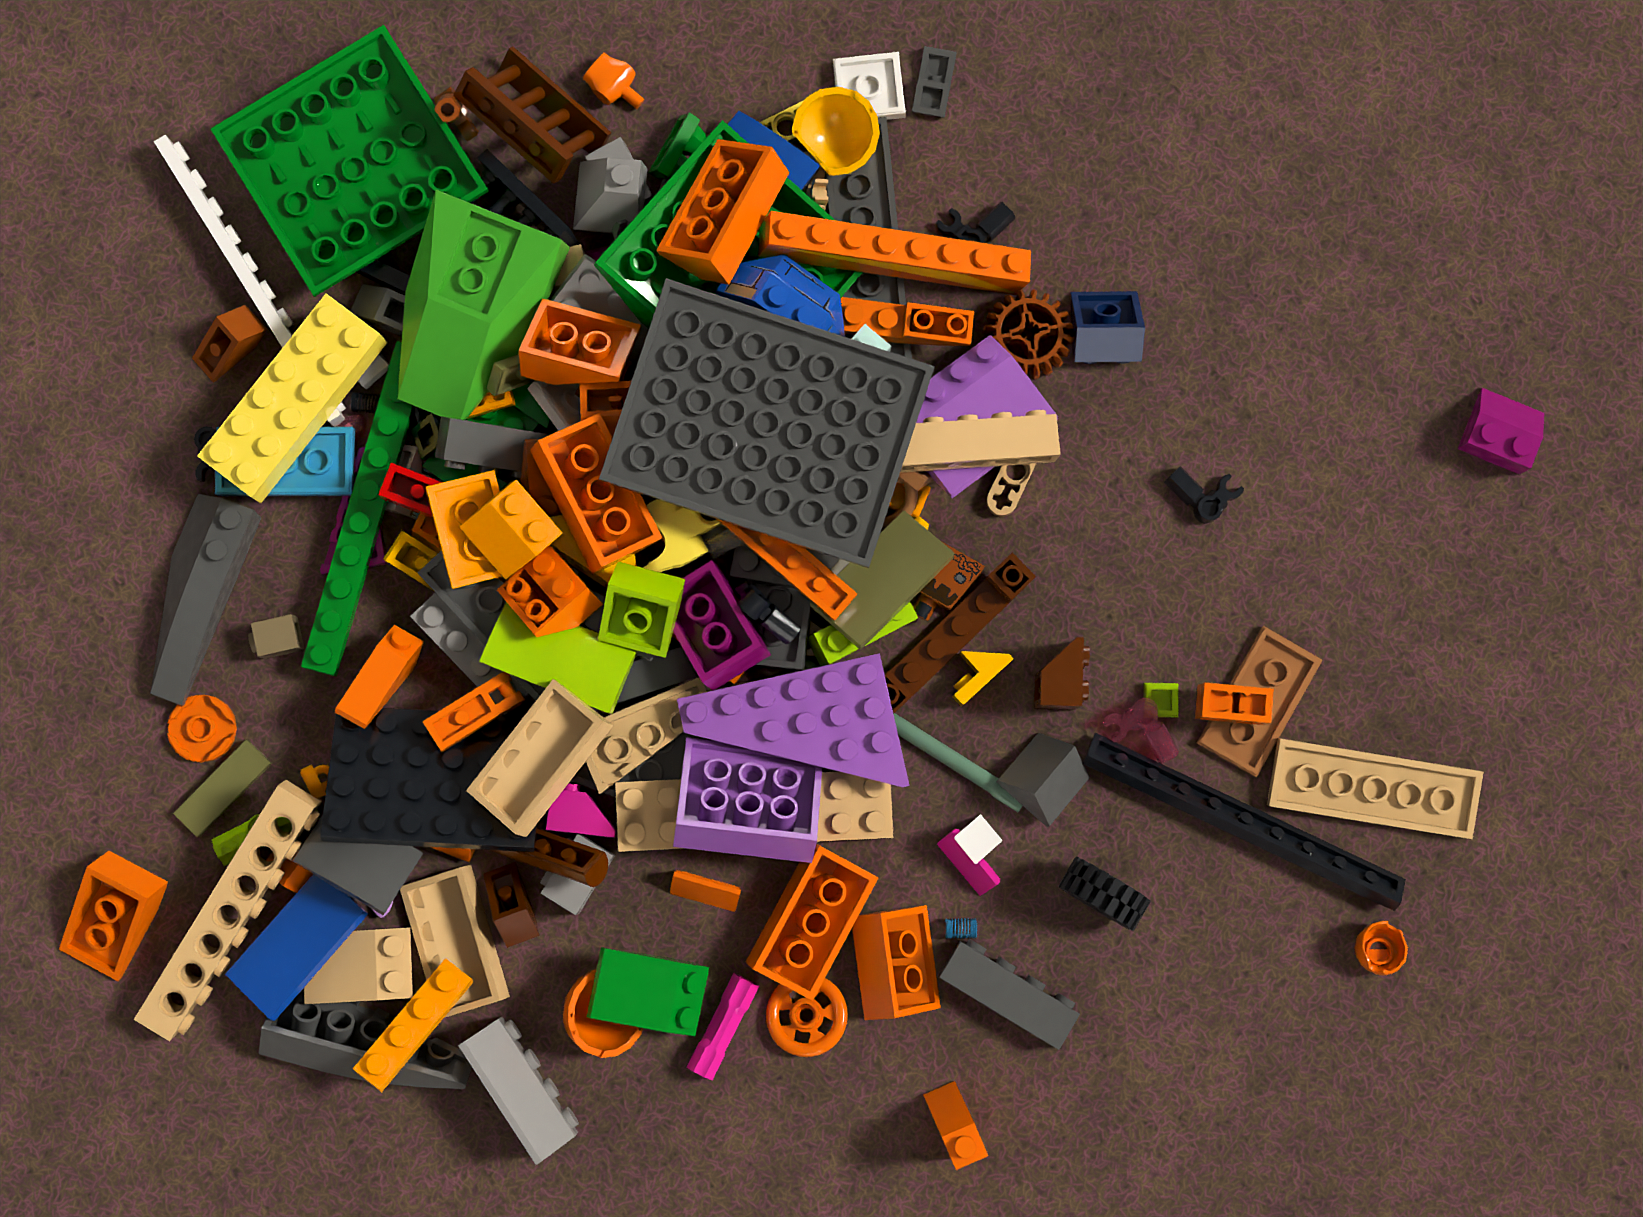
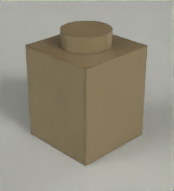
[248,614,305,659]

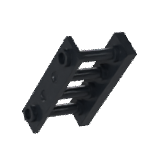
[470,149,580,247]

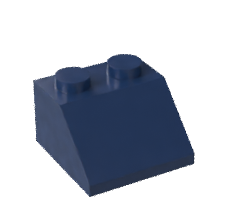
[1070,291,1145,364]

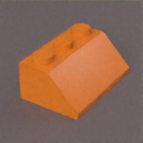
[852,905,941,1020]

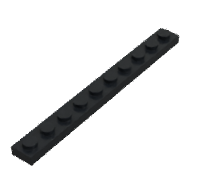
[1082,733,1406,911]

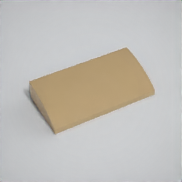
[466,679,613,837]
[400,865,510,1018]

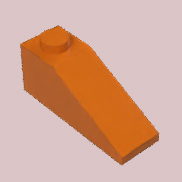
[335,625,424,729]

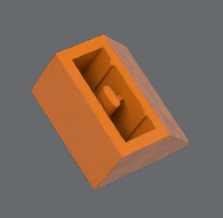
[497,545,603,637]

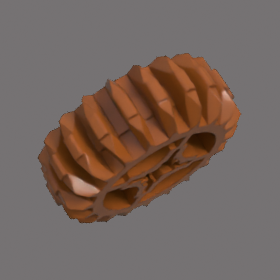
[983,289,1074,380]

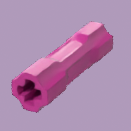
[687,973,759,1080]

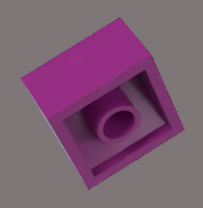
[1457,388,1544,475]

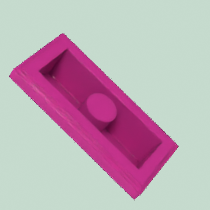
[937,828,1001,896]

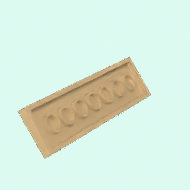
[615,772,893,852]

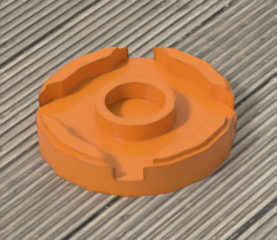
[167,695,237,763]

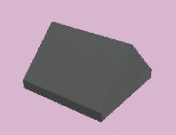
[996,733,1090,828]

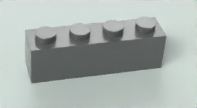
[435,416,551,478]
[938,939,1080,1050]

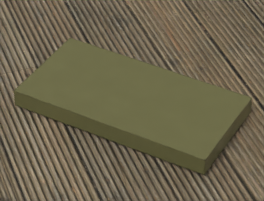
[810,510,955,650]

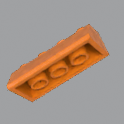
[656,139,790,285]
[530,413,662,575]
[746,844,878,1001]

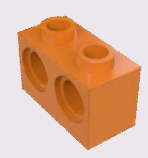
[1195,682,1274,725]

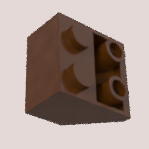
[1034,637,1090,710]

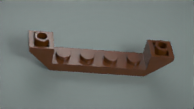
[885,552,1036,714]

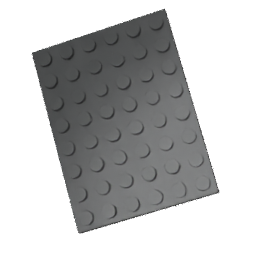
[599,278,935,568]

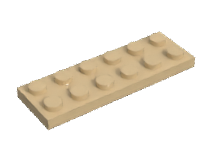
[1267,738,1484,839]

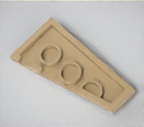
[586,678,707,794]

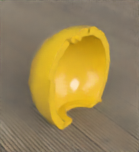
[792,87,880,176]

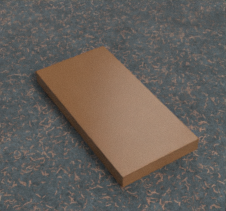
[1196,626,1322,777]

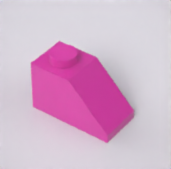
[546,783,617,838]

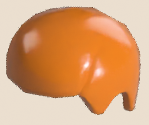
[1354,920,1408,976]

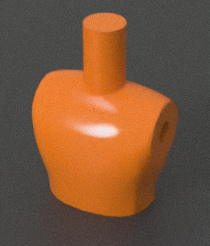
[583,52,645,110]

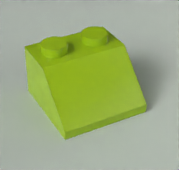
[598,562,686,658]

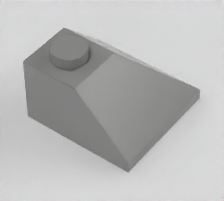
[573,157,648,234]

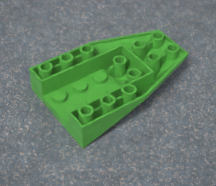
[397,190,570,420]

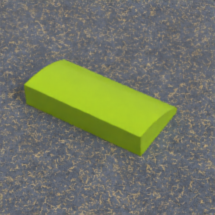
[479,602,637,714]

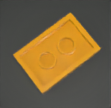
[425,470,517,589]

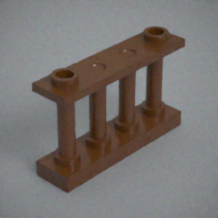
[453,46,611,184]

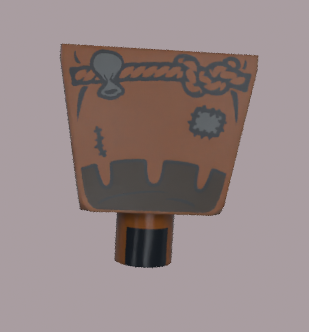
[913,541,985,622]

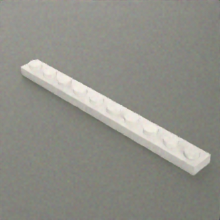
[154,135,346,427]

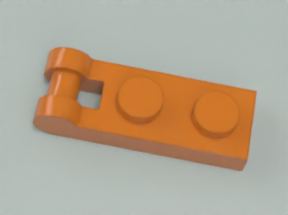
[422,672,525,752]

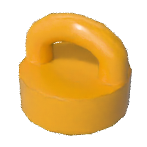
[300,764,329,799]

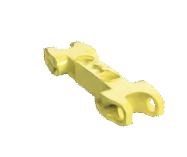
[643,499,722,572]

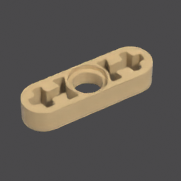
[986,463,1036,517]

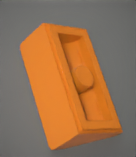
[670,870,742,912]

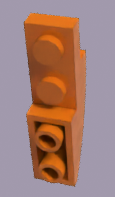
[841,297,974,346]

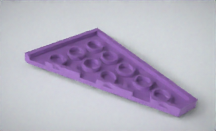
[677,653,910,787]

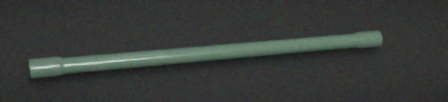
[797,657,1022,813]

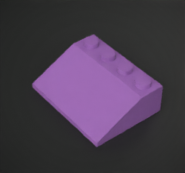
[916,335,1058,498]
[673,737,822,863]

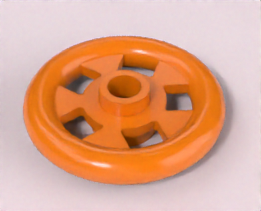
[766,978,848,1057]

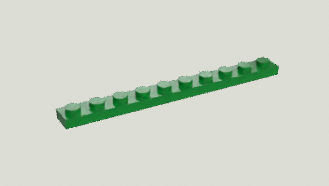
[301,341,415,677]

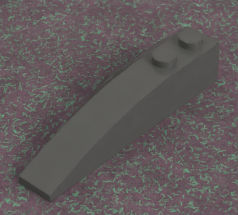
[150,494,262,706]
[259,988,472,1089]

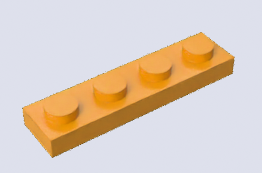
[353,958,473,1093]

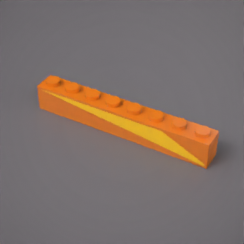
[758,211,1031,295]

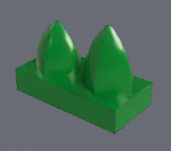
[648,112,707,179]

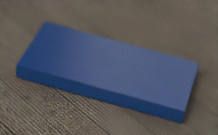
[225,874,369,1021]

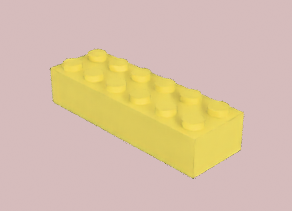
[197,294,387,503]

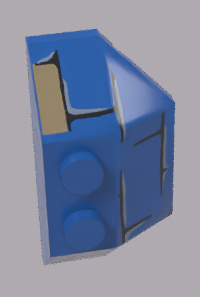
[715,254,845,337]

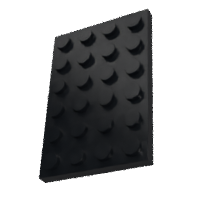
[320,708,537,852]

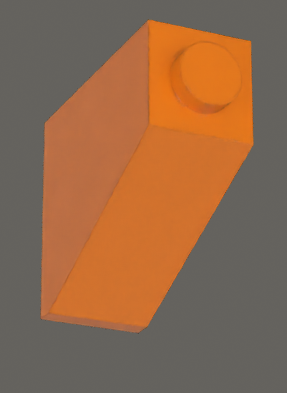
[923,1081,988,1170]

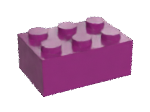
[673,560,771,691]

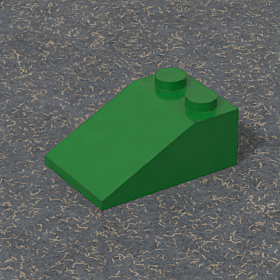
[586,947,709,1036]

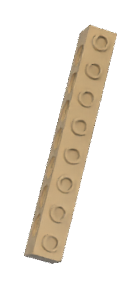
[134,780,322,1041]

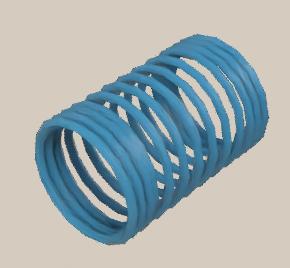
[945,918,977,939]

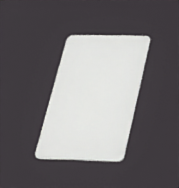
[954,814,1002,864]

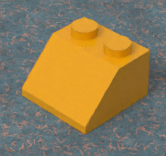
[459,480,562,580]

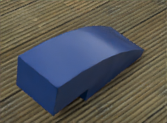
[728,111,820,191]

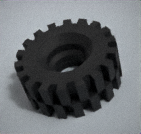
[1058,856,1151,932]

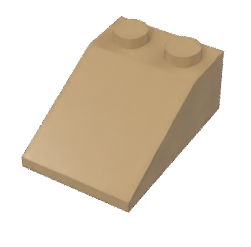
[304,928,413,1004]

